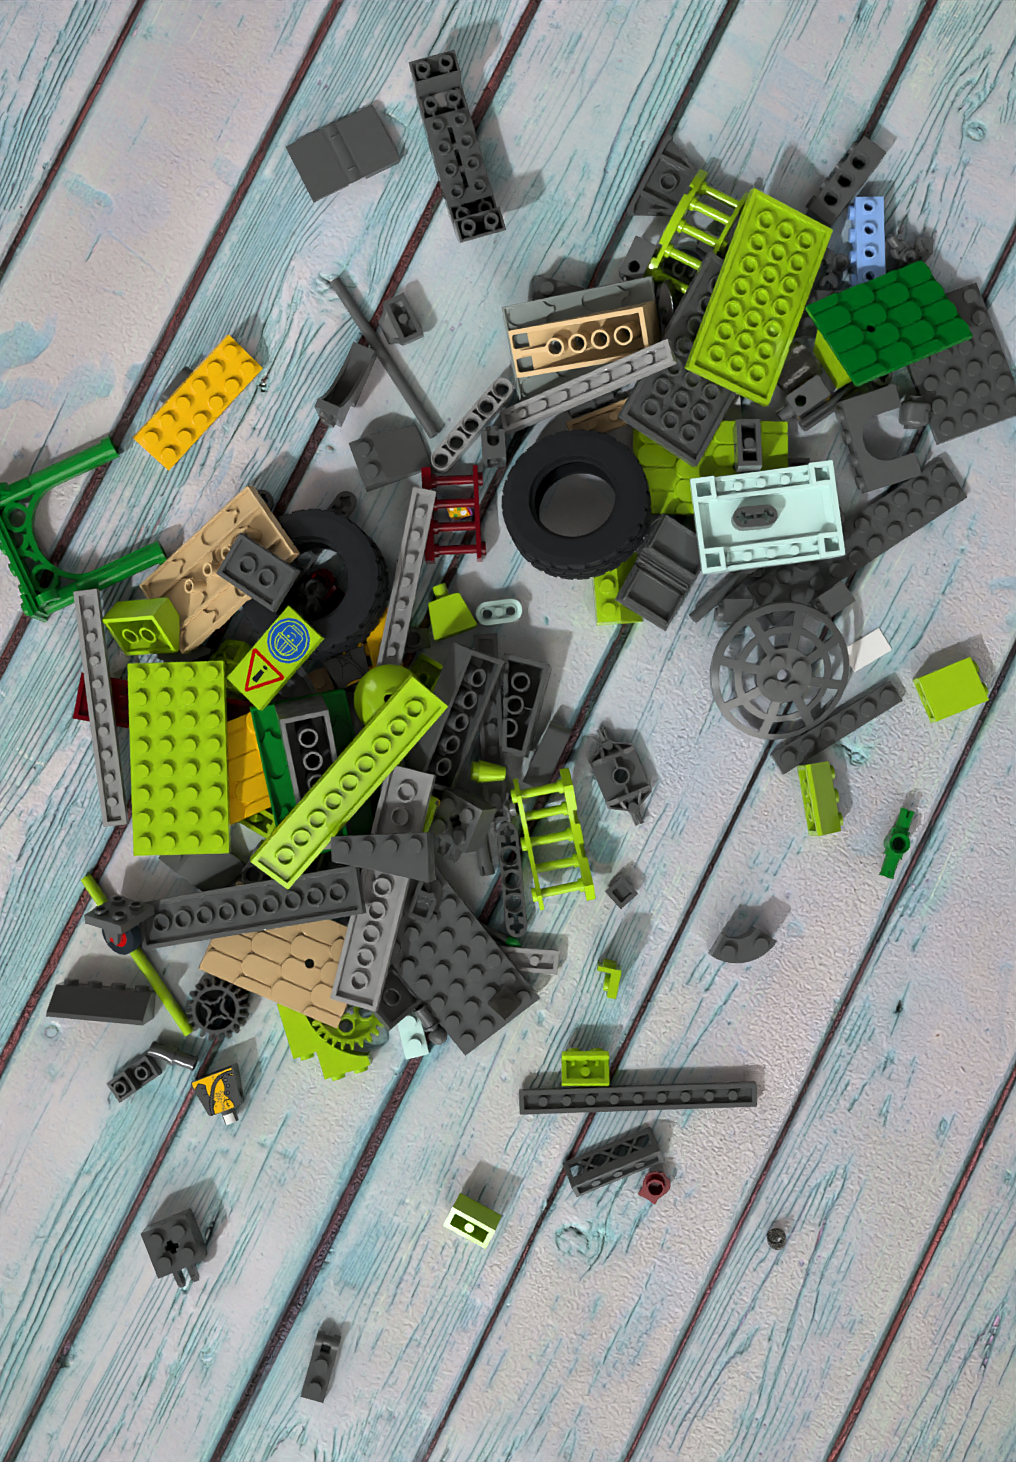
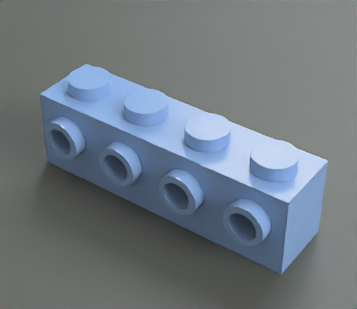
[847,196,886,288]

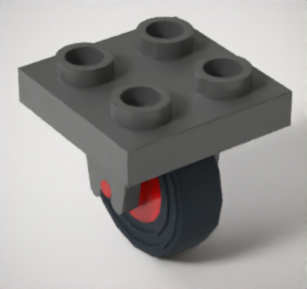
[84,895,154,955]

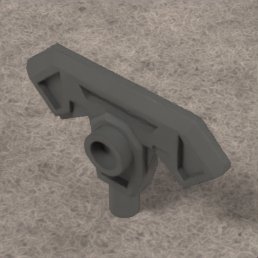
[886,233,934,273]

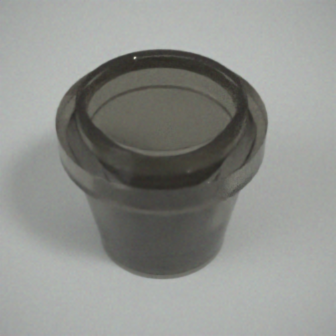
[776,341,823,395]

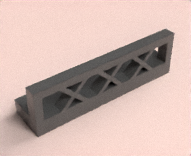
[563,1127,664,1197]

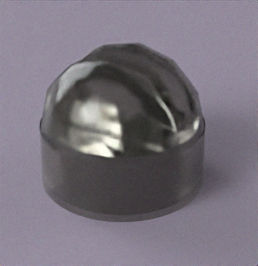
[767,1228,786,1250]

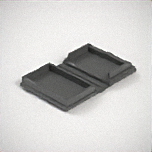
[285,105,401,203]
[615,513,701,631]

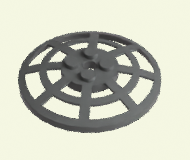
[710,601,849,740]

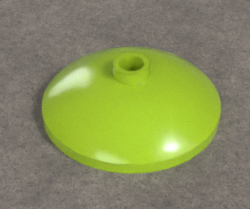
[354,664,421,726]

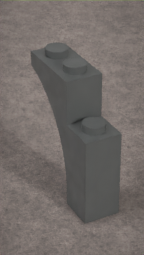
[314,342,377,428]

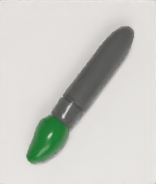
[482,923,522,947]

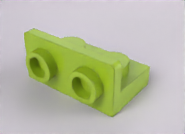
[597,959,622,999]

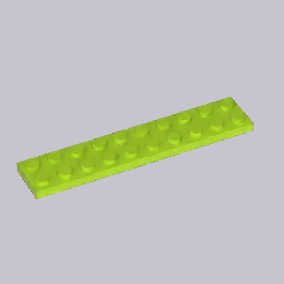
[250,674,448,889]

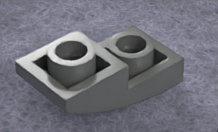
[656,279,678,331]
[106,1055,163,1103]

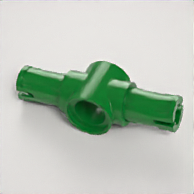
[879,807,915,879]

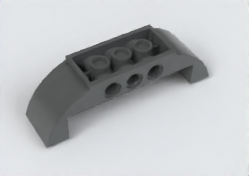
[409,50,506,243]

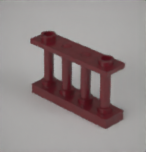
[421,465,486,564]

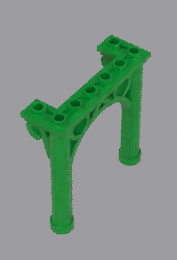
[0,435,168,622]

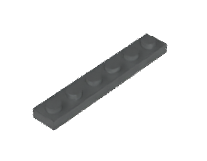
[770,681,903,775]

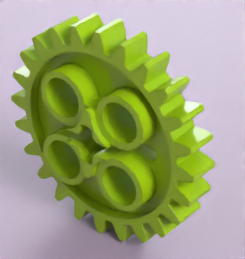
[312,1004,384,1050]

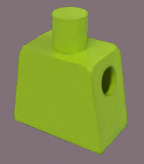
[428,583,478,643]

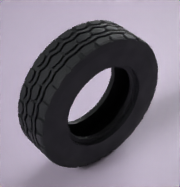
[502,429,652,580]
[242,509,389,660]

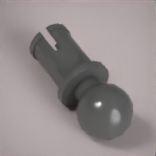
[413,1003,448,1045]

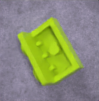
[561,1048,610,1086]

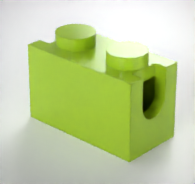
[443,1193,502,1249]

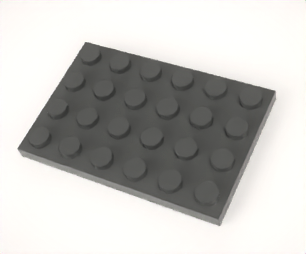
[907,283,1016,445]

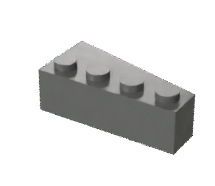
[502,653,552,758]
[331,832,436,883]

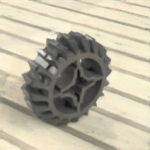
[185,976,250,1041]

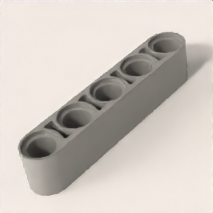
[431,377,513,474]

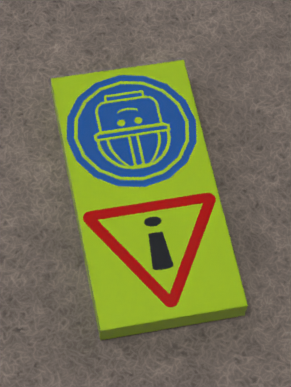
[227,606,325,711]

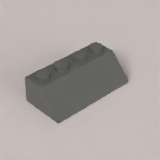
[46,978,156,1025]

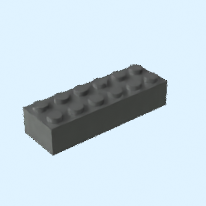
[406,642,504,791]

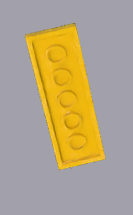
[132,334,263,471]

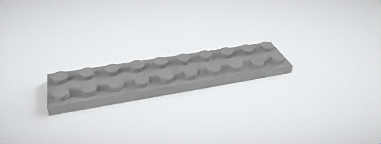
[330,765,436,1012]

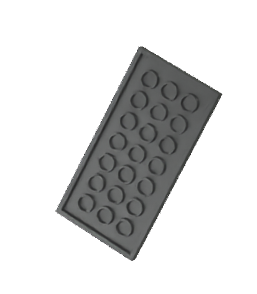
[618,251,736,467]
[390,865,540,1056]

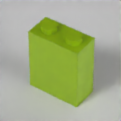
[912,657,989,723]

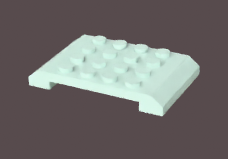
[689,460,845,574]

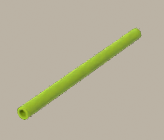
[80,874,193,1037]

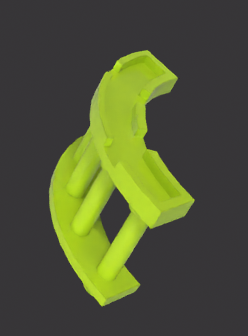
[643,169,749,294]
[510,767,596,911]

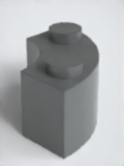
[708,926,777,963]

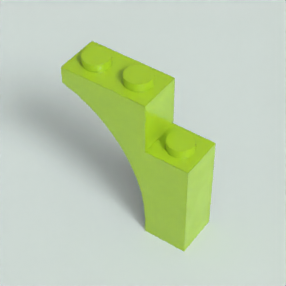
[277,1003,372,1081]

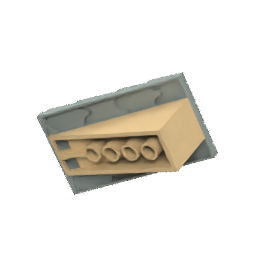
[501,276,662,402]

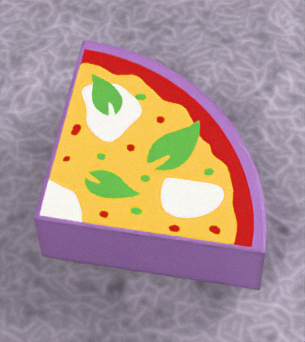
[446,507,473,522]

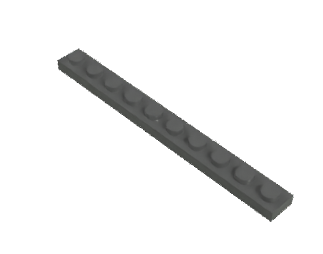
[519,1081,757,1115]

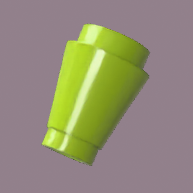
[470,760,506,783]

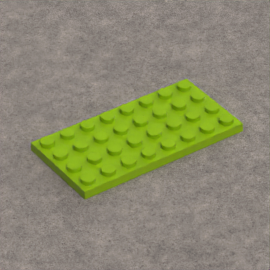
[685,188,833,407]
[127,661,231,856]

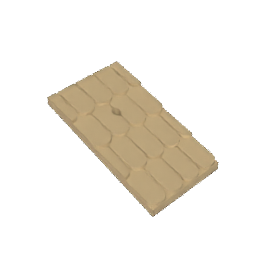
[139,485,300,654]
[198,881,348,1028]

